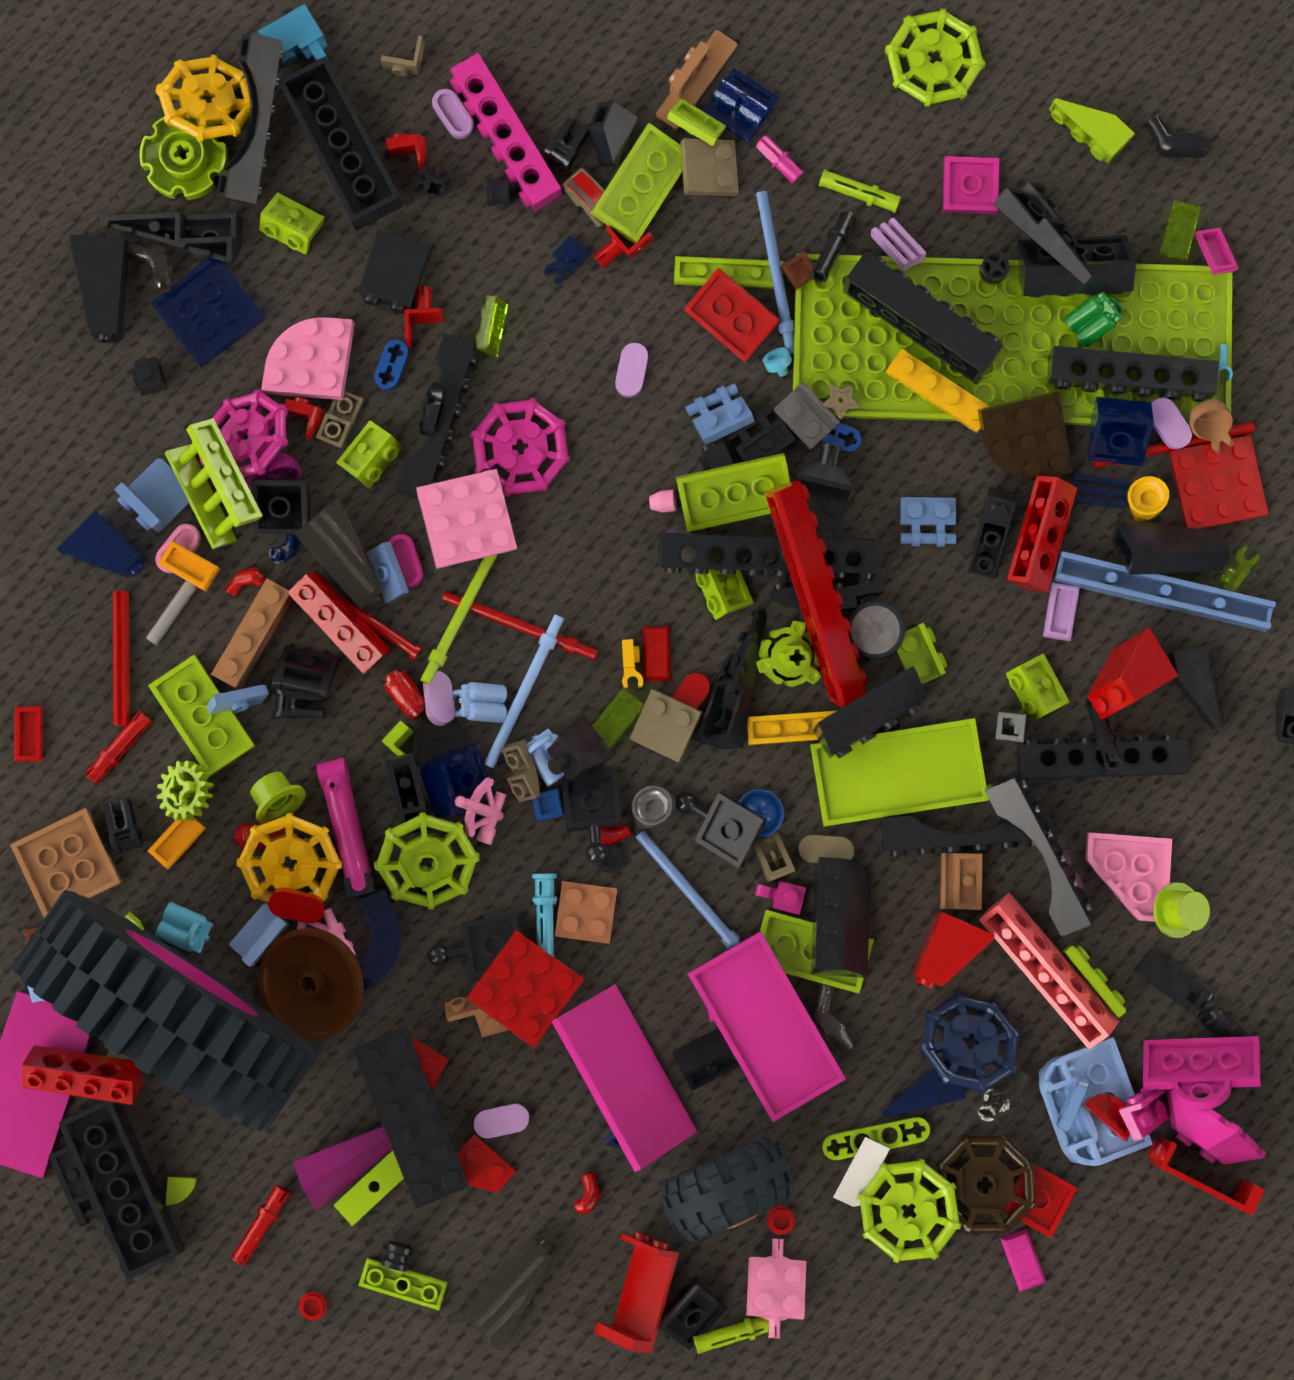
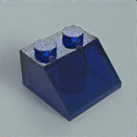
[1087,397,1154,466]
[418,743,495,818]

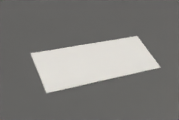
[833,1137,890,1207]

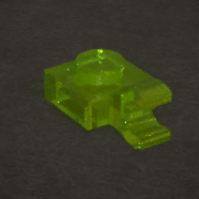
[1220,546,1260,592]

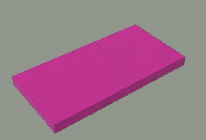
[687,931,846,1122]
[552,984,697,1172]
[0,991,91,1178]

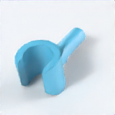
[1218,344,1233,381]

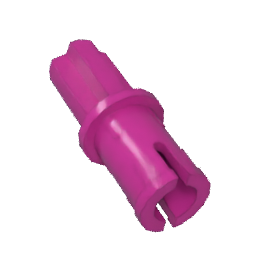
[756,135,804,184]

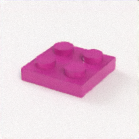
[942,156,999,214]

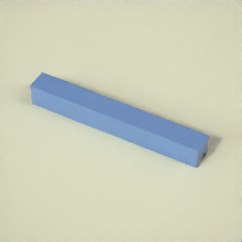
[1051,551,1276,632]

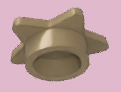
[823,385,858,419]

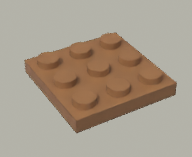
[10,808,123,918]

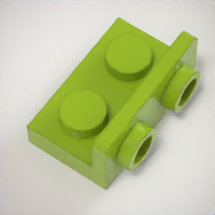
[259,192,325,254]
[336,420,403,489]
[695,557,754,620]
[896,623,947,684]
[1006,653,1070,722]

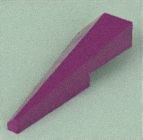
[293,1126,392,1211]

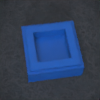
[532,789,564,822]

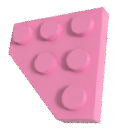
[1085,832,1172,922]

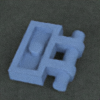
[685,384,755,445]
[900,497,956,547]

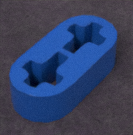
[374,340,409,391]
[819,422,862,454]

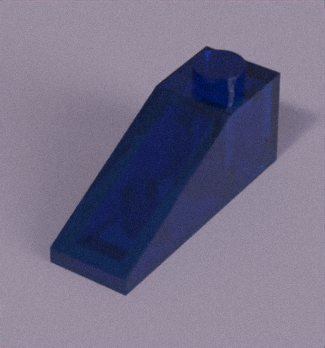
[880,1060,966,1117]

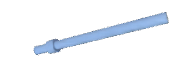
[484,614,564,768]

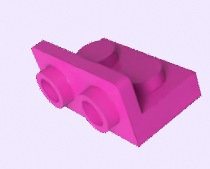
[1119,1087,1169,1141]

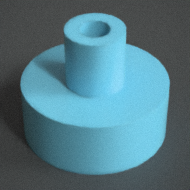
[763,347,792,377]

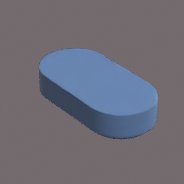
[1056,1075,1089,1131]

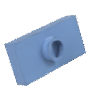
[367,541,409,603]
[207,685,269,714]

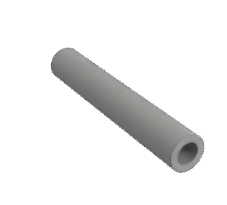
[146,581,198,645]

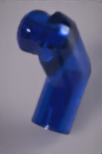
[269,534,300,564]

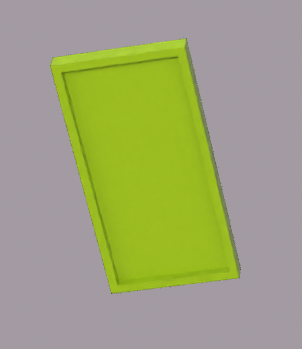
[810,718,989,827]

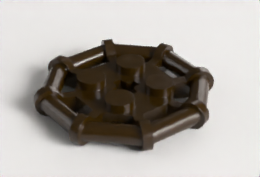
[936,1134,1037,1236]

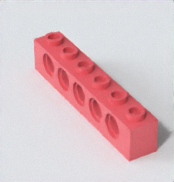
[979,892,1119,1050]

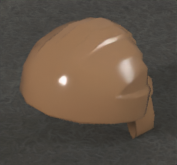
[1189,399,1234,453]

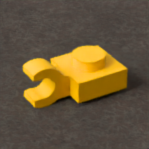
[622,639,643,689]

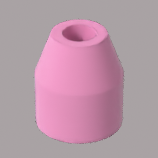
[649,489,677,513]

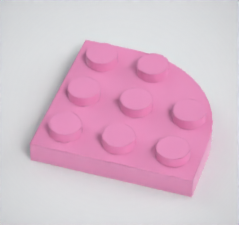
[261,318,355,400]

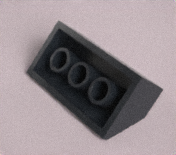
[1017,235,1136,298]
[812,666,927,759]
[811,857,871,978]

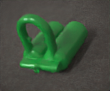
[1065,292,1123,347]

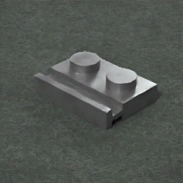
[773,382,840,450]

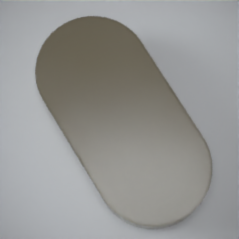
[798,835,854,863]

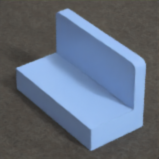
[229,903,290,967]

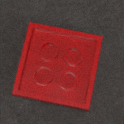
[1169,435,1269,529]
[466,930,584,1049]

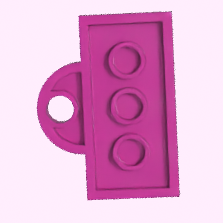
[1143,1036,1261,1110]

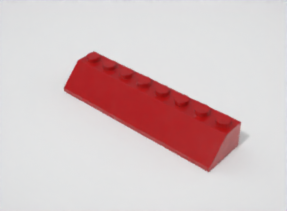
[764,480,868,708]

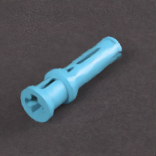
[532,873,557,957]

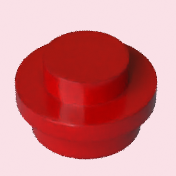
[767,1206,795,1235]
[299,1291,327,1321]

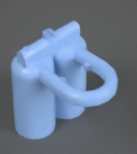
[453,682,507,723]
[527,728,564,787]

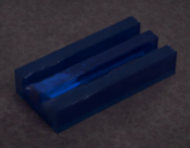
[1072,474,1129,509]

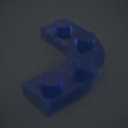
[358,889,401,990]

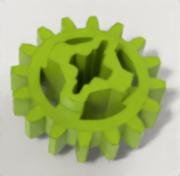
[157,761,213,821]

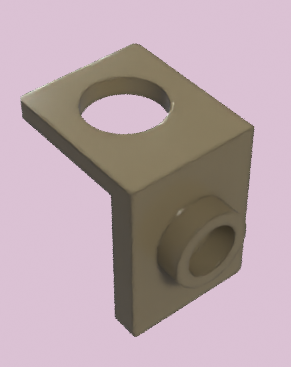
[381,35,425,77]

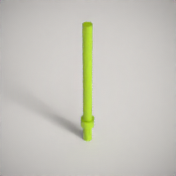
[420,554,498,685]

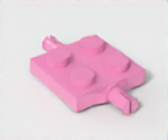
[746,1239,806,1339]

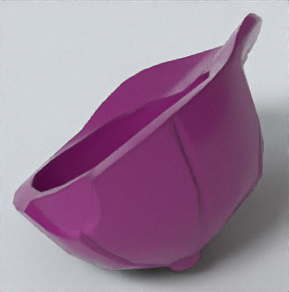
[245,453,302,491]

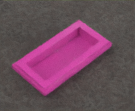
[1194,227,1239,276]
[1000,1228,1046,1292]

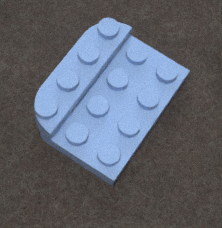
[1039,1037,1153,1166]

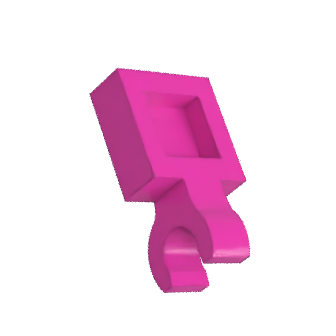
[755,881,806,915]

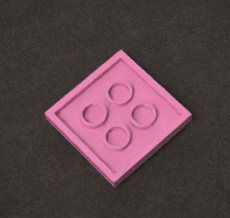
[416,469,517,569]

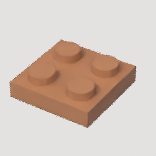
[555,881,617,944]

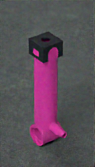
[317,757,378,898]

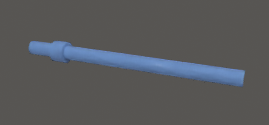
[756,191,795,354]
[635,830,740,949]

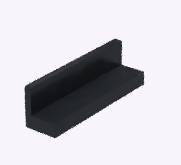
[673,1028,740,1091]

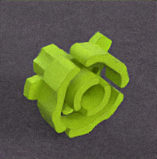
[756,621,821,687]

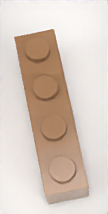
[211,579,293,690]

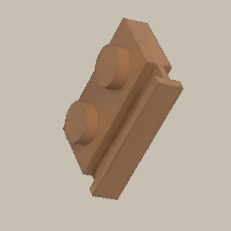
[940,853,982,910]

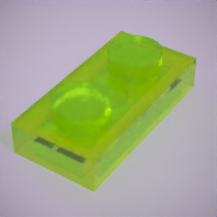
[1159,200,1201,261]
[476,296,508,357]
[592,689,644,749]

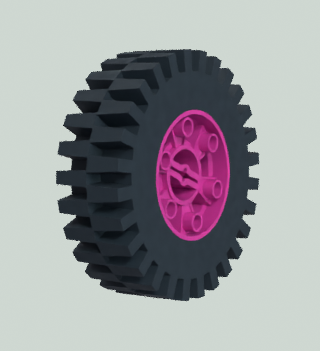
[12,890,318,1132]

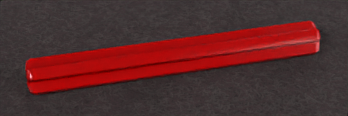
[113,590,130,726]

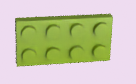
[590,123,683,244]
[676,453,790,532]
[148,655,256,777]
[760,910,874,994]

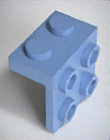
[114,459,190,533]

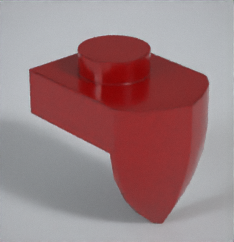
[386,133,426,170]
[284,397,325,440]

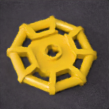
[156,54,250,142]
[237,813,342,903]

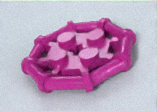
[200,390,288,478]
[470,397,571,497]

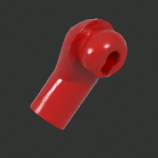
[224,567,265,598]
[600,823,631,845]
[574,1172,601,1214]

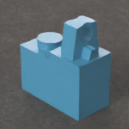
[258,4,328,67]

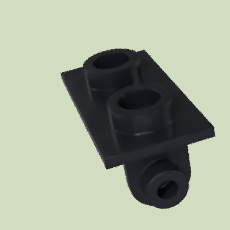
[1198,1005,1250,1038]

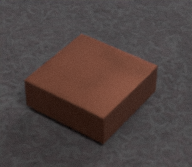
[781,251,814,290]

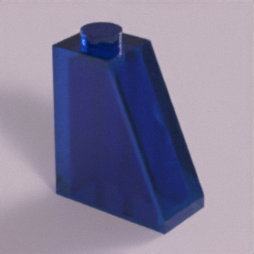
[57,510,147,579]

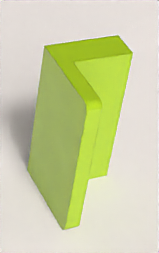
[382,720,414,756]

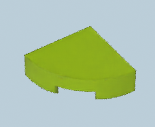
[166,1176,197,1205]

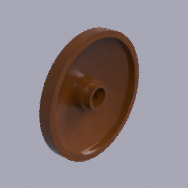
[258,928,364,1040]

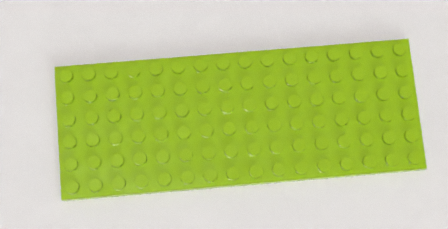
[793,254,1232,428]

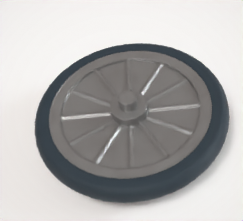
[848,601,905,659]

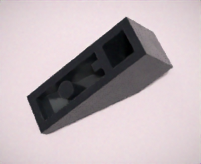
[385,753,430,835]

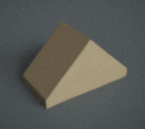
[754,832,795,882]

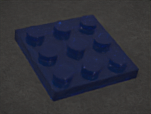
[150,257,266,368]

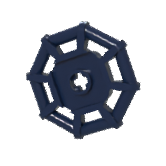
[919,993,1022,1093]

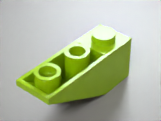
[1049,98,1135,164]

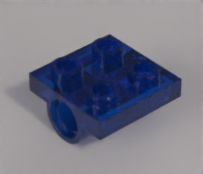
[704,68,779,144]

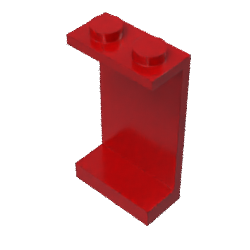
[1148,1137,1265,1216]
[594,1231,679,1354]

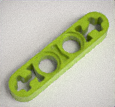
[822,1116,930,1160]

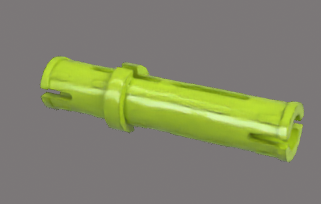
[819,169,901,213]
[693,1317,769,1354]

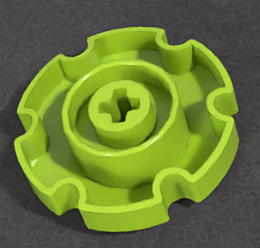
[140,116,228,200]

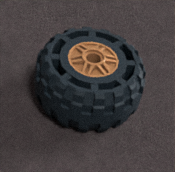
[661,1136,794,1243]

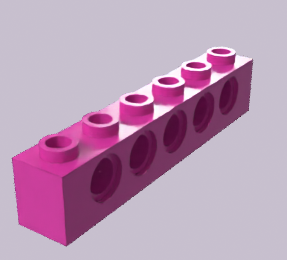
[449,53,562,212]

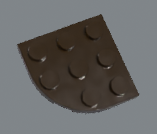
[978,392,1072,480]

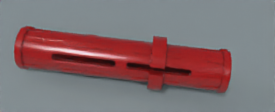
[84,711,153,785]
[230,1184,291,1266]

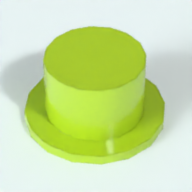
[250,772,306,824]
[1153,882,1210,938]

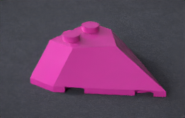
[1166,1089,1266,1164]

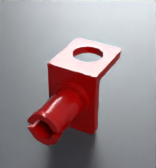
[593,226,655,269]
[404,286,444,349]

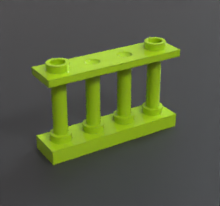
[165,418,262,549]

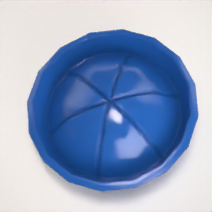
[739,789,784,837]

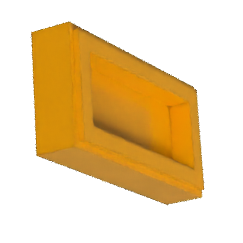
[158,540,220,592]
[148,817,206,870]

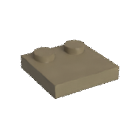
[681,138,739,196]
[630,689,703,763]

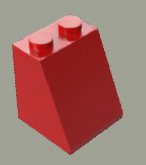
[1087,628,1178,720]
[911,912,995,989]

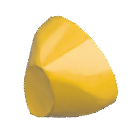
[1128,476,1169,522]

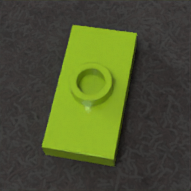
[667,98,726,146]

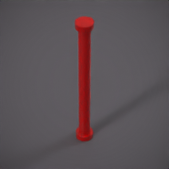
[340,595,423,661]

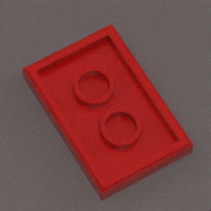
[684,268,781,363]

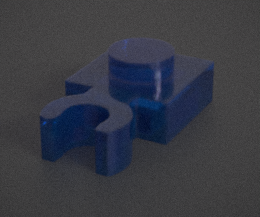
[544,235,591,285]

